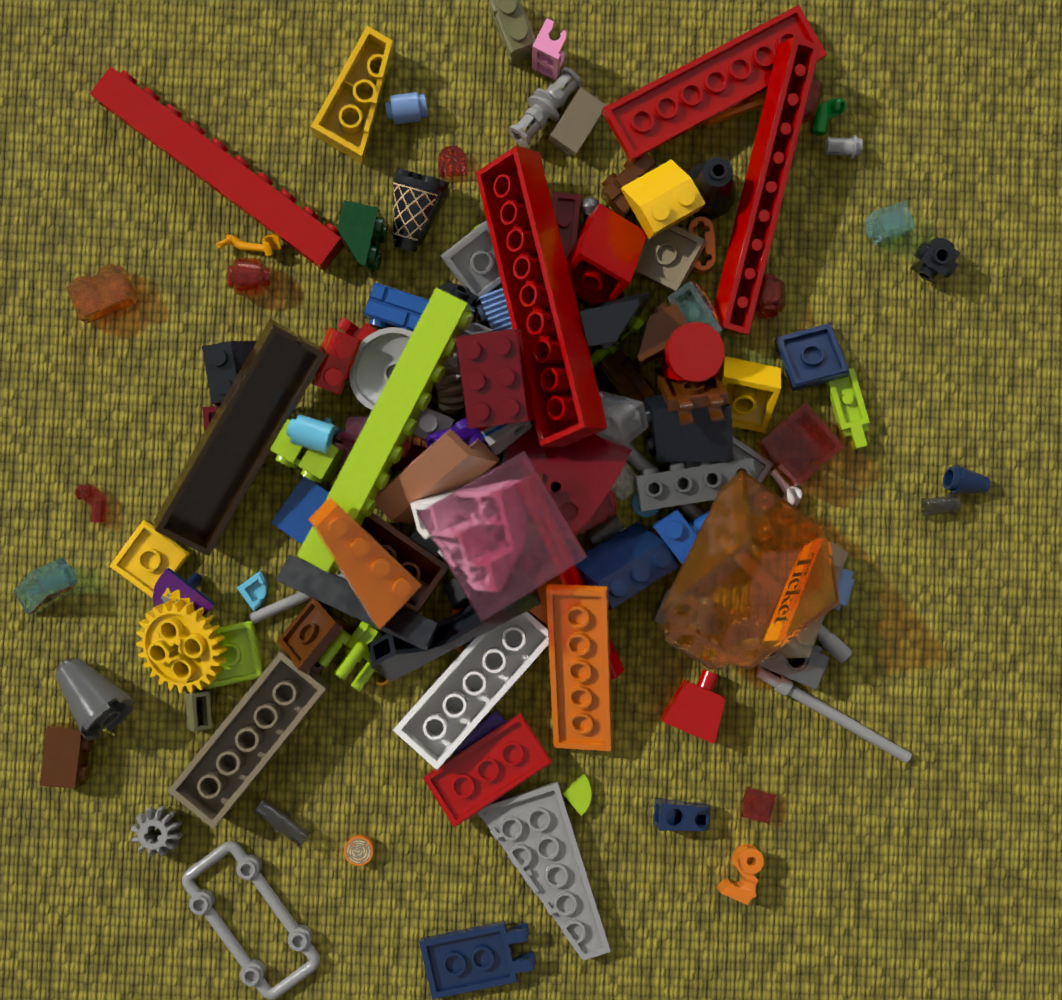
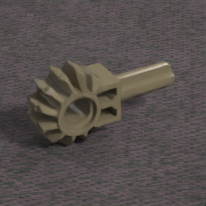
[430,356,465,415]

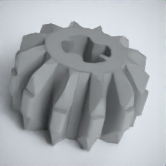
[131,806,183,857]

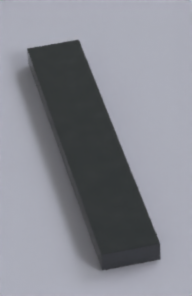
[276,554,440,652]

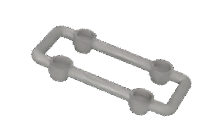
[182,841,320,1000]

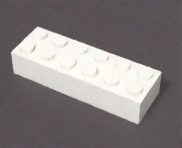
[393,611,549,770]

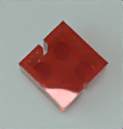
[755,402,845,486]

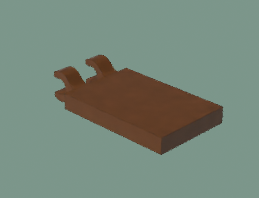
[655,367,729,425]

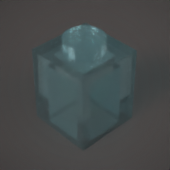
[865,201,915,245]

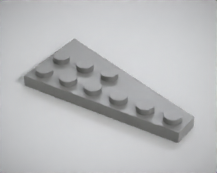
[477,781,611,961]

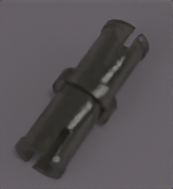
[253,797,311,848]

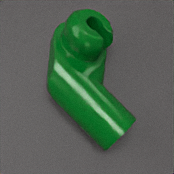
[811,98,847,136]

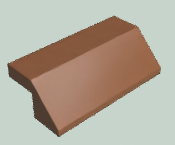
[375,429,499,524]

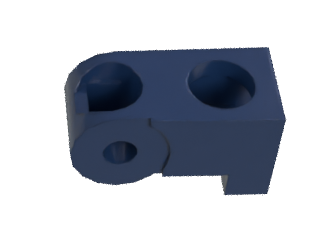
[653,798,711,831]

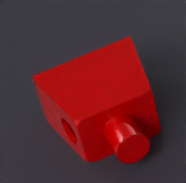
[660,669,725,744]

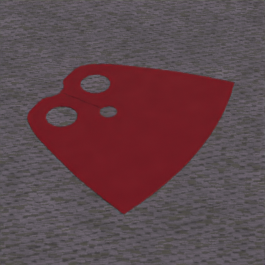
[505,423,632,532]

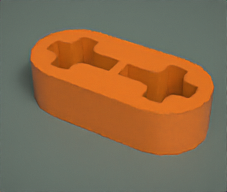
[687,216,716,273]

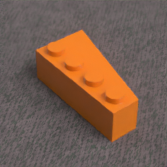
[308,498,422,629]

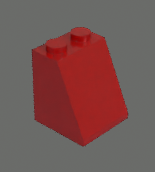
[566,203,647,305]

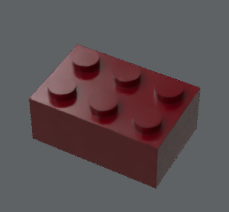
[456,329,534,429]

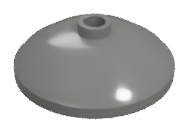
[349,327,413,410]

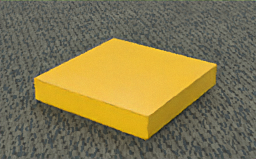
[109,520,192,598]

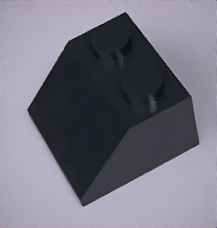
[580,292,651,350]
[202,341,257,406]

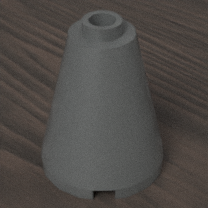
[55,658,135,740]

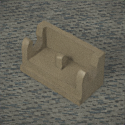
[545,87,607,156]

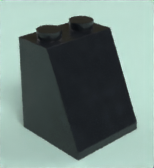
[641,395,734,462]

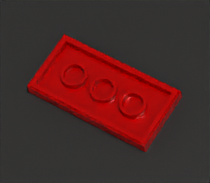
[423,712,553,828]

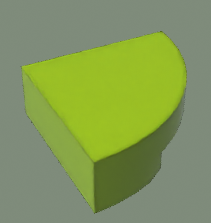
[562,773,592,816]

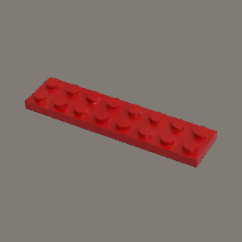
[602,5,827,162]

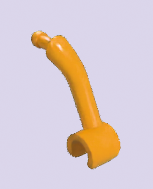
[216,234,281,256]

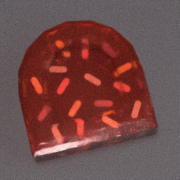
[438,145,468,177]

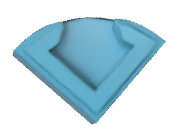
[237,571,268,611]

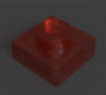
[739,786,776,824]

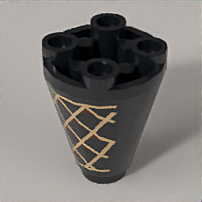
[393,167,450,252]

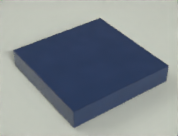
[775,323,850,391]

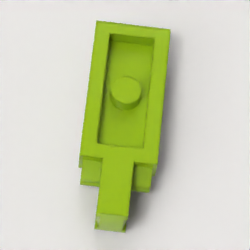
[826,368,870,450]

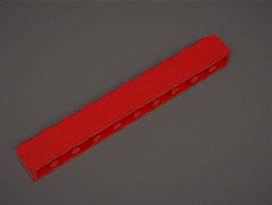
[709,36,821,335]
[90,66,345,272]

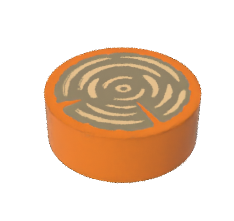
[344,834,374,866]

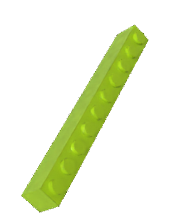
[297,288,473,573]

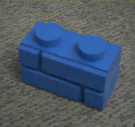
[364,282,429,332]

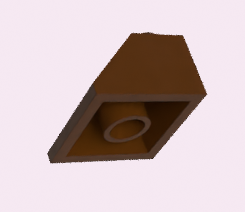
[633,302,687,369]

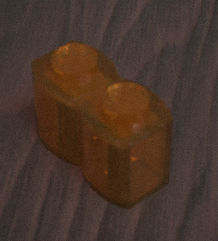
[66,264,139,324]

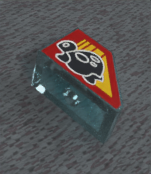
[667,281,723,333]
[13,557,78,615]

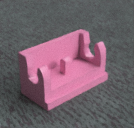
[532,18,566,81]

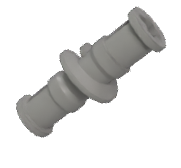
[508,67,583,147]

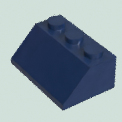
[573,522,679,610]

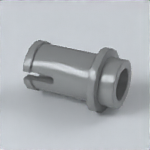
[824,135,863,159]

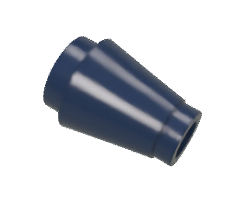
[943,465,990,494]

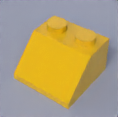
[621,159,706,239]
[719,356,781,433]

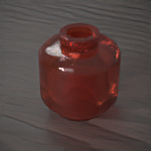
[228,258,270,296]
[754,273,786,319]

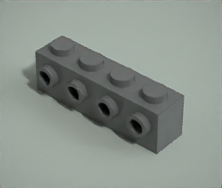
[634,454,759,512]

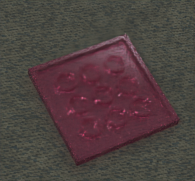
[418,451,587,621]

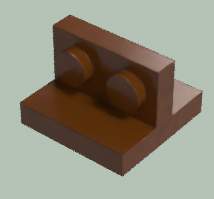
[277,598,354,674]

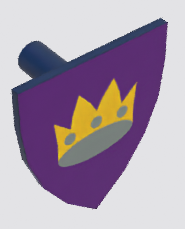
[153,567,215,616]

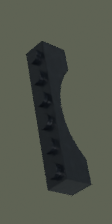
[368,564,542,682]

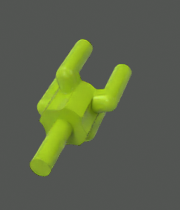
[317,621,383,692]

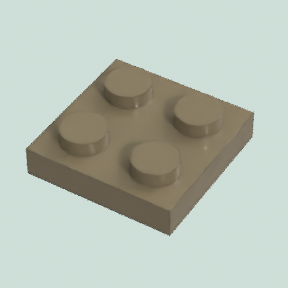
[634,225,707,294]

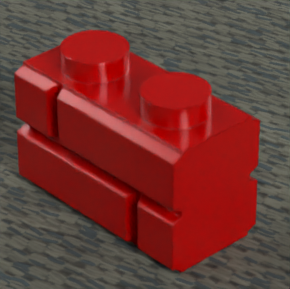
[310,327,362,395]

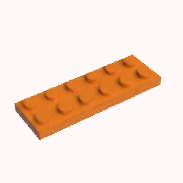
[546,584,613,751]

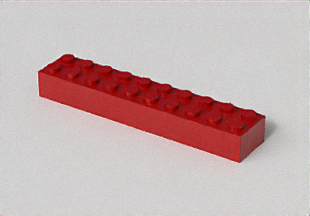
[476,146,608,447]

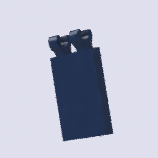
[419,921,537,1000]

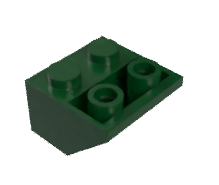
[337,200,388,278]

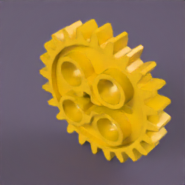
[136,599,227,693]

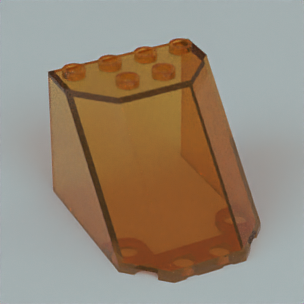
[662,470,840,670]

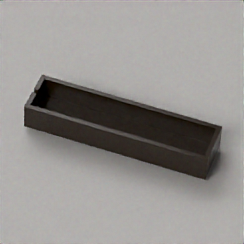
[154,319,327,556]

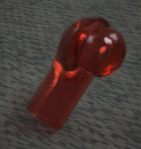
[75,483,107,523]

